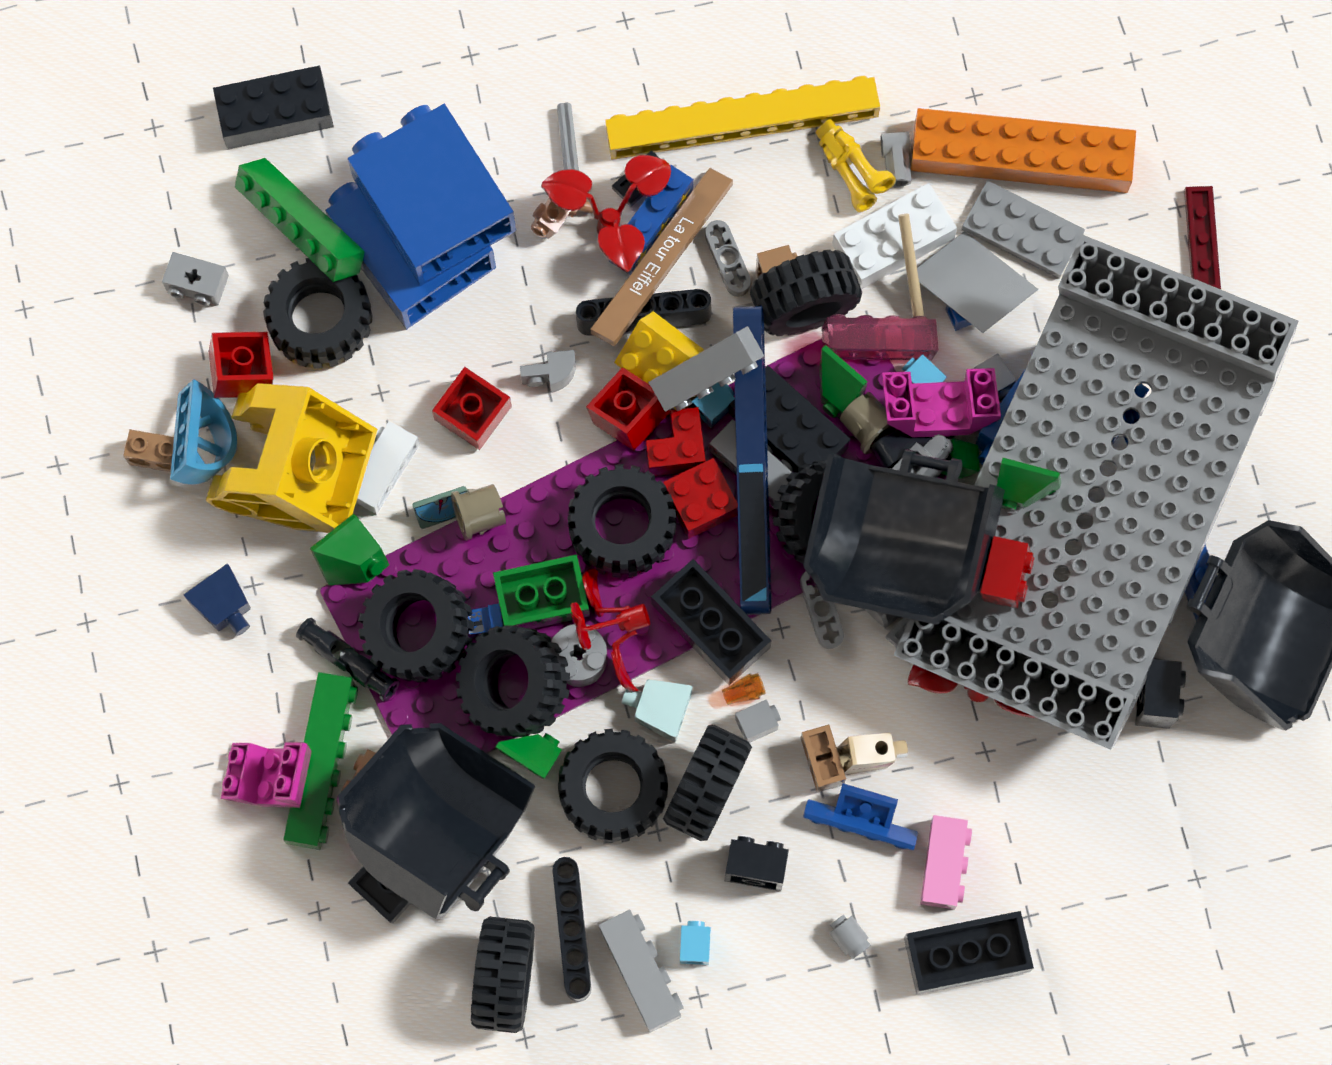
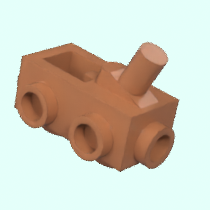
[531,193,593,239]

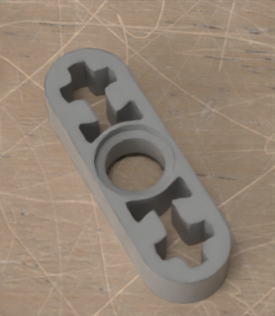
[705,220,751,297]
[800,571,844,649]

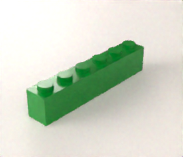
[235,158,365,282]
[283,672,358,850]

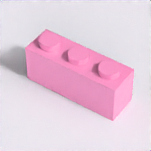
[920,815,972,910]

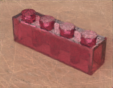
[821,314,939,361]

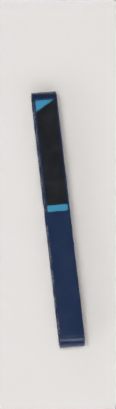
[733,306,772,615]

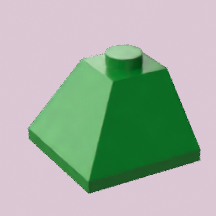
[819,345,868,419]
[996,458,1061,511]
[310,514,389,585]
[495,733,562,779]

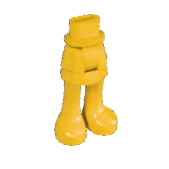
[815,119,896,212]

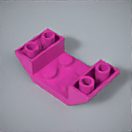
[882,368,1001,437]
[221,742,312,808]

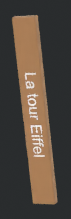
[591,168,733,347]

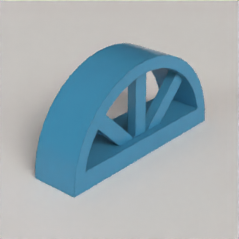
[170,379,237,484]

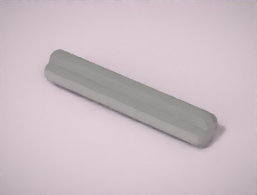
[557,102,579,171]

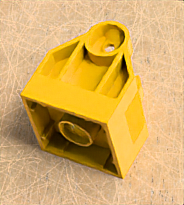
[206,384,378,533]

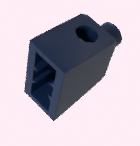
[183,563,251,636]

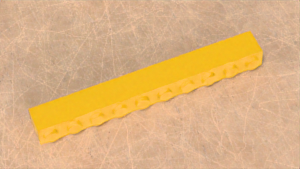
[605,76,880,160]

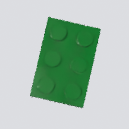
[493,555,590,629]

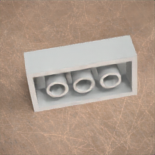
[832,183,957,289]

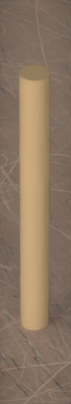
[898,213,925,324]

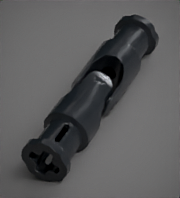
[296,617,400,701]

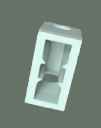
[622,679,693,742]

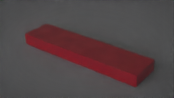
[1184,186,1221,289]

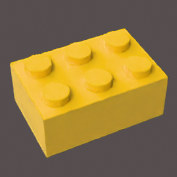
[614,311,704,409]

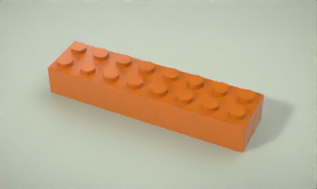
[910,108,1136,193]

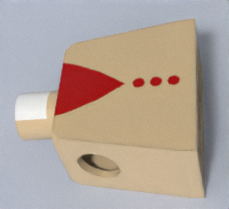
[837,733,908,775]

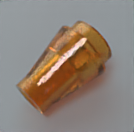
[722,672,766,705]

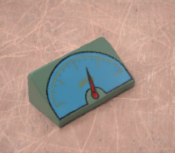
[412,486,467,529]

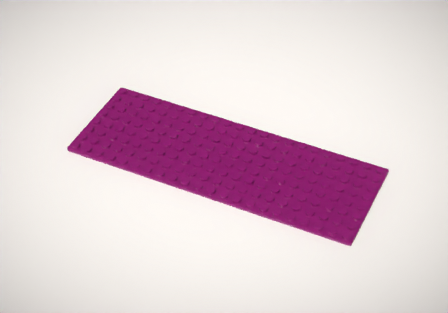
[320,318,958,753]

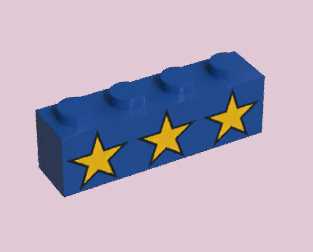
[609,165,694,275]

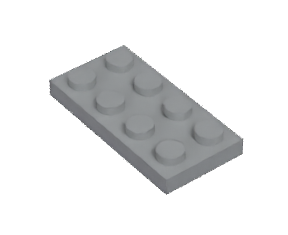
[962,180,1085,279]

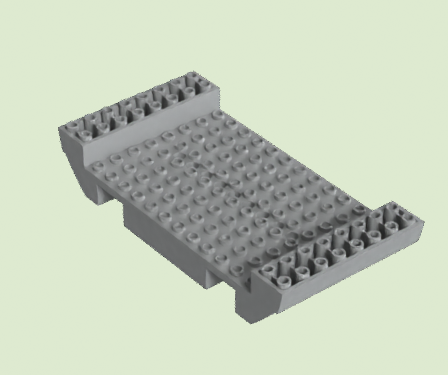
[894,234,1299,750]

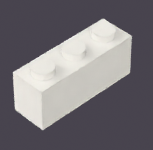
[356,421,420,515]

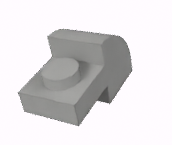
[520,350,576,392]

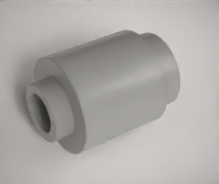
[829,914,871,959]

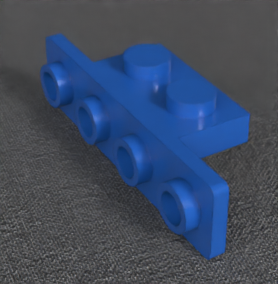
[803,783,918,850]

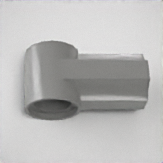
[880,132,912,188]

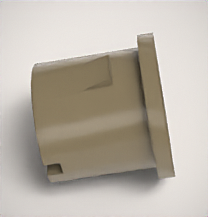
[840,392,897,454]
[451,484,506,541]

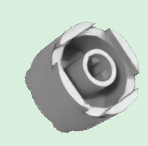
[551,624,607,687]

